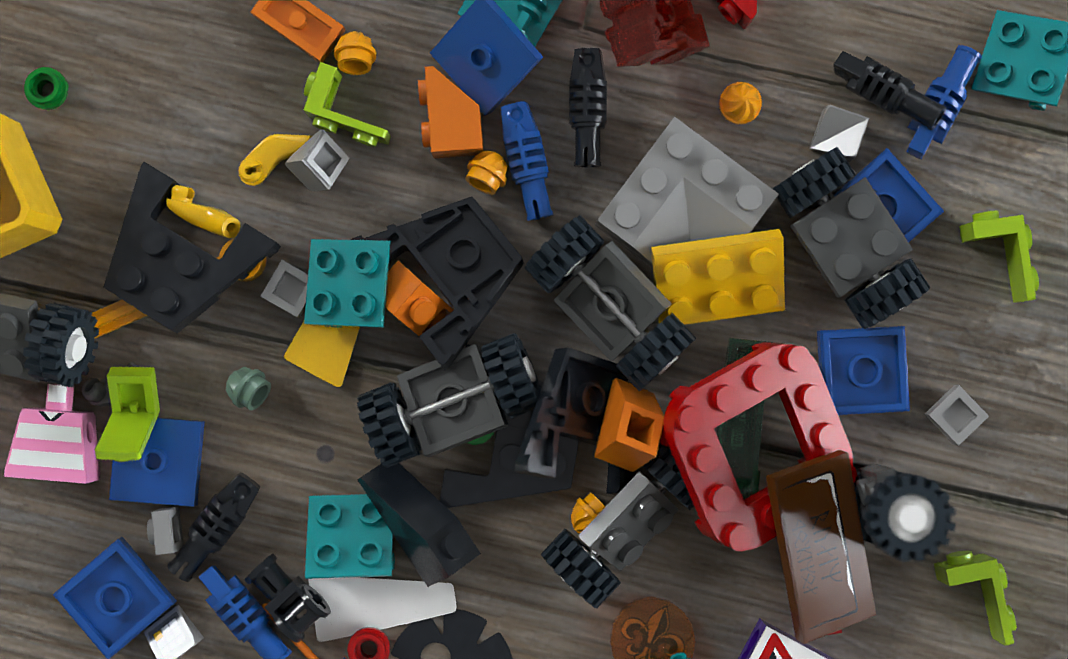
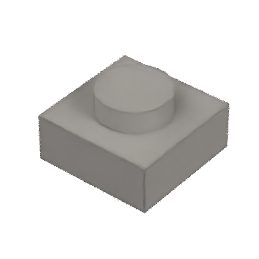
[260,260,308,318]
[924,385,989,446]
[147,506,184,555]

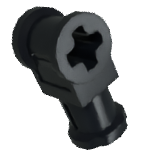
[244,553,331,643]

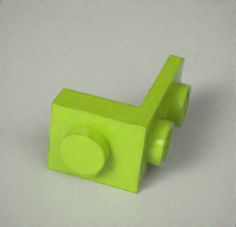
[303,62,391,147]
[959,210,1039,303]
[95,367,160,462]
[934,551,1017,646]

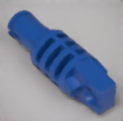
[906,45,982,160]
[501,101,554,221]
[199,565,292,659]

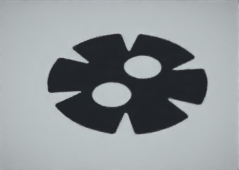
[391,609,513,659]

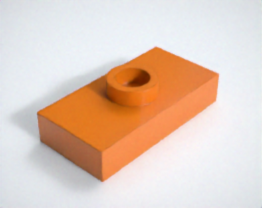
[251,0,346,63]

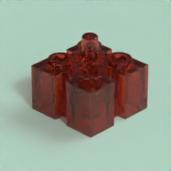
[600,0,710,67]

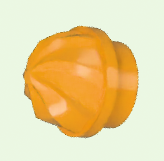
[334,31,377,75]
[719,82,762,125]
[465,151,508,195]
[571,492,606,534]

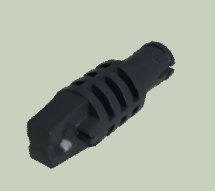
[569,48,607,168]
[833,51,947,131]
[167,472,261,582]

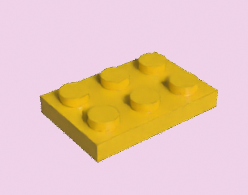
[651,229,785,325]

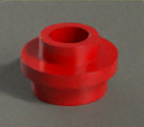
[347,627,391,659]

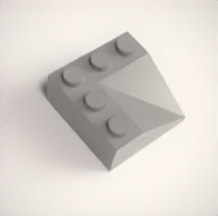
[595,117,779,269]

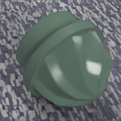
[226,367,271,410]

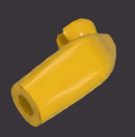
[238,134,312,186]
[166,185,241,238]

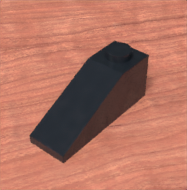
[357,463,481,587]

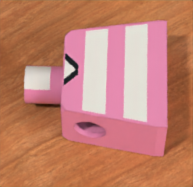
[4,384,100,484]

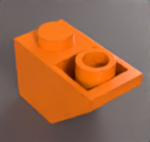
[418,66,484,159]
[385,260,454,336]
[594,378,664,472]

